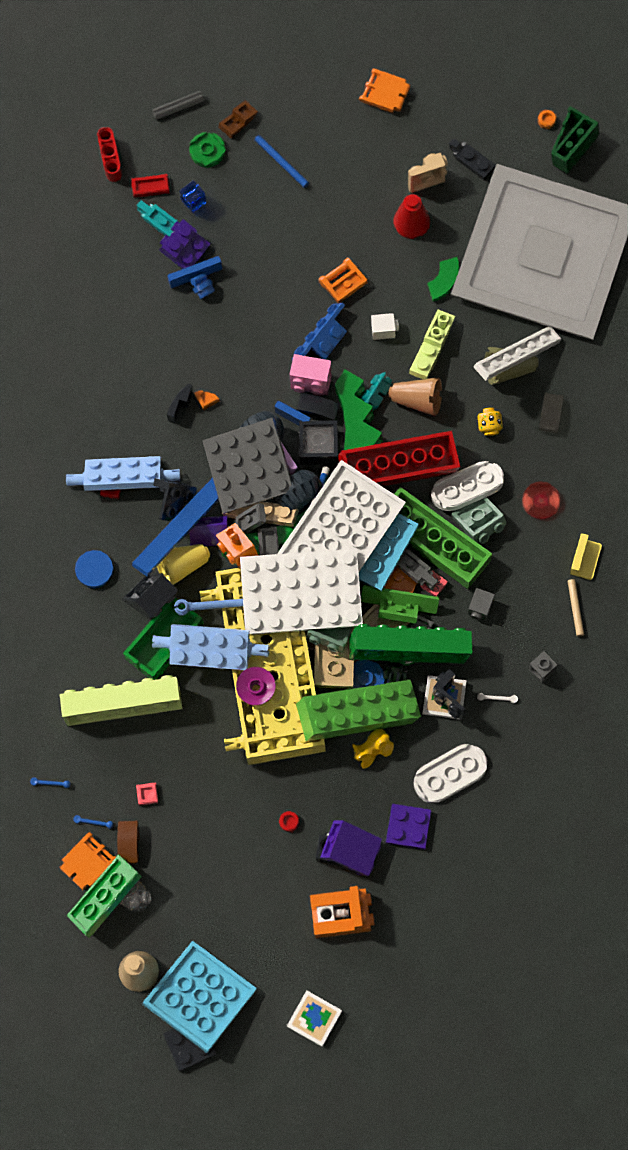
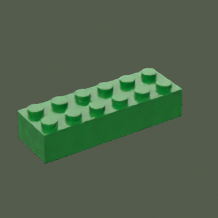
[349,624,472,664]

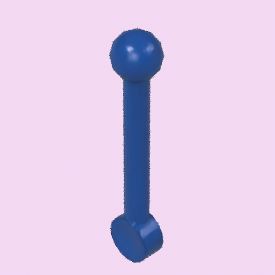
[30,778,71,788]
[73,815,114,829]

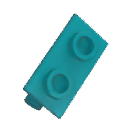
[361,372,392,411]

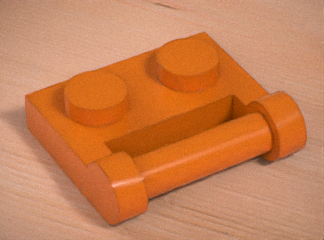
[318,258,368,303]

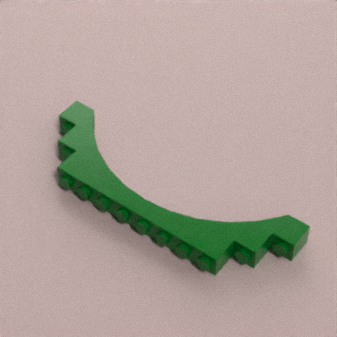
[222,370,383,559]

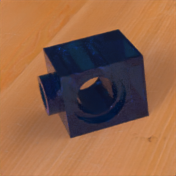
[179,180,206,213]

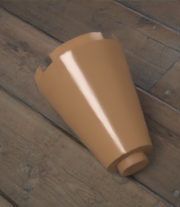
[389,378,442,415]

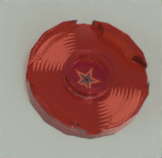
[522,481,560,519]

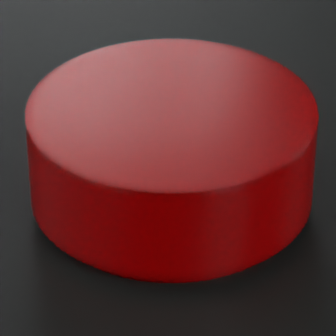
[279,811,299,832]

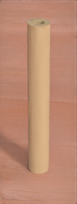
[568,579,584,637]

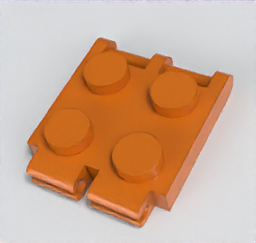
[359,69,410,113]
[60,832,116,890]

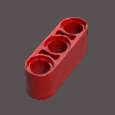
[97,127,122,182]

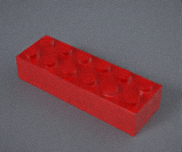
[338,431,460,486]

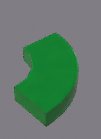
[427,257,459,302]

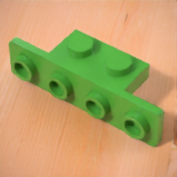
[361,585,439,624]

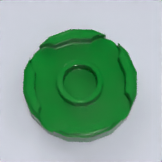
[189,132,225,167]

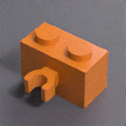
[216,523,259,569]

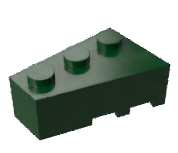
[551,106,600,173]

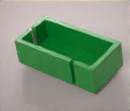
[123,597,204,680]

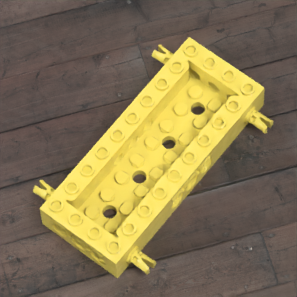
[199,568,326,765]

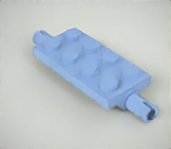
[66,456,180,491]
[152,624,270,670]

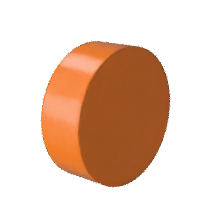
[538,110,556,129]

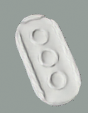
[431,461,504,511]
[414,744,487,803]

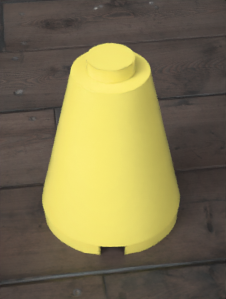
[157,544,210,585]

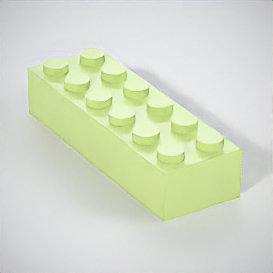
[60,675,183,726]

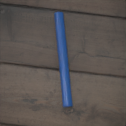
[255,135,309,188]

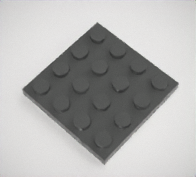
[202,418,294,514]

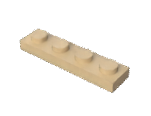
[222,502,299,527]

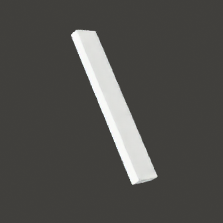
[474,326,562,381]

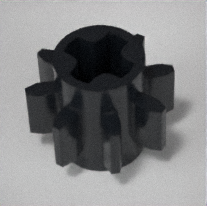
[383,662,408,683]

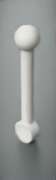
[477,693,518,703]

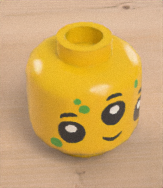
[477,408,503,436]

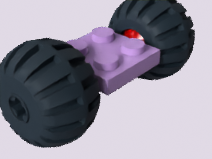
[240,411,322,514]

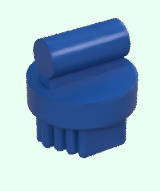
[190,273,215,299]

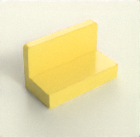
[570,533,602,580]

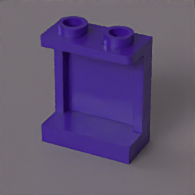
[320,820,382,876]

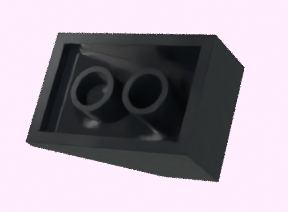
[122,573,178,618]

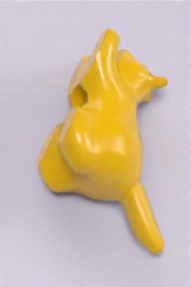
[352,729,394,769]

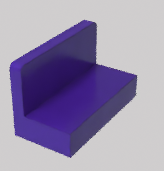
[189,516,228,546]

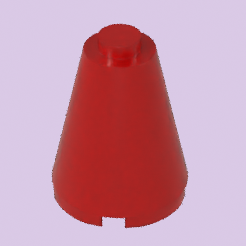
[394,194,430,239]

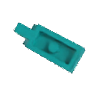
[137,200,180,236]

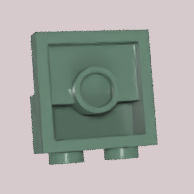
[452,497,506,544]

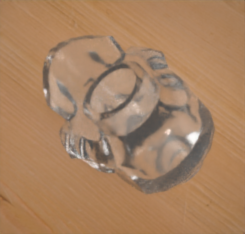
[120,881,151,912]

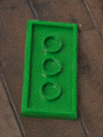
[67,854,142,938]

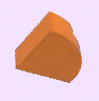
[194,391,220,410]

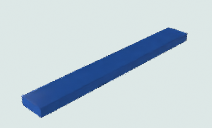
[132,478,219,577]

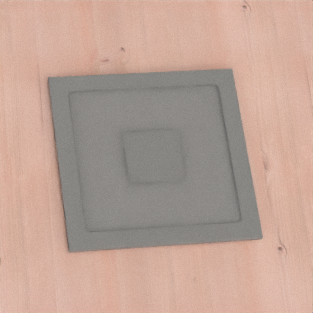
[451,164,628,340]

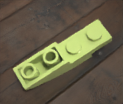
[409,310,455,379]

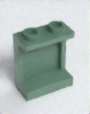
[306,627,353,653]

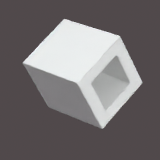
[371,313,399,340]

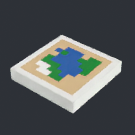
[423,675,466,719]
[287,991,342,1047]

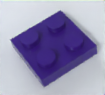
[386,804,431,850]

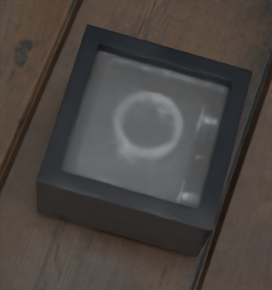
[299,421,338,465]

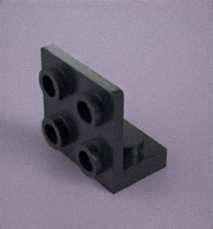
[153,478,197,521]

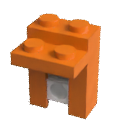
[310,886,374,938]

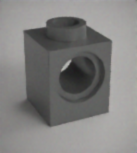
[468,588,494,621]
[528,651,557,683]

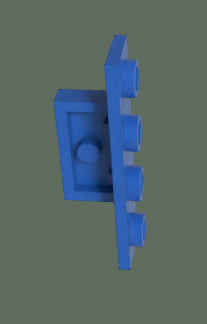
[291,303,347,361]

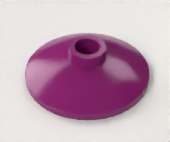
[236,667,276,706]

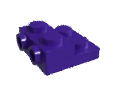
[159,219,210,269]

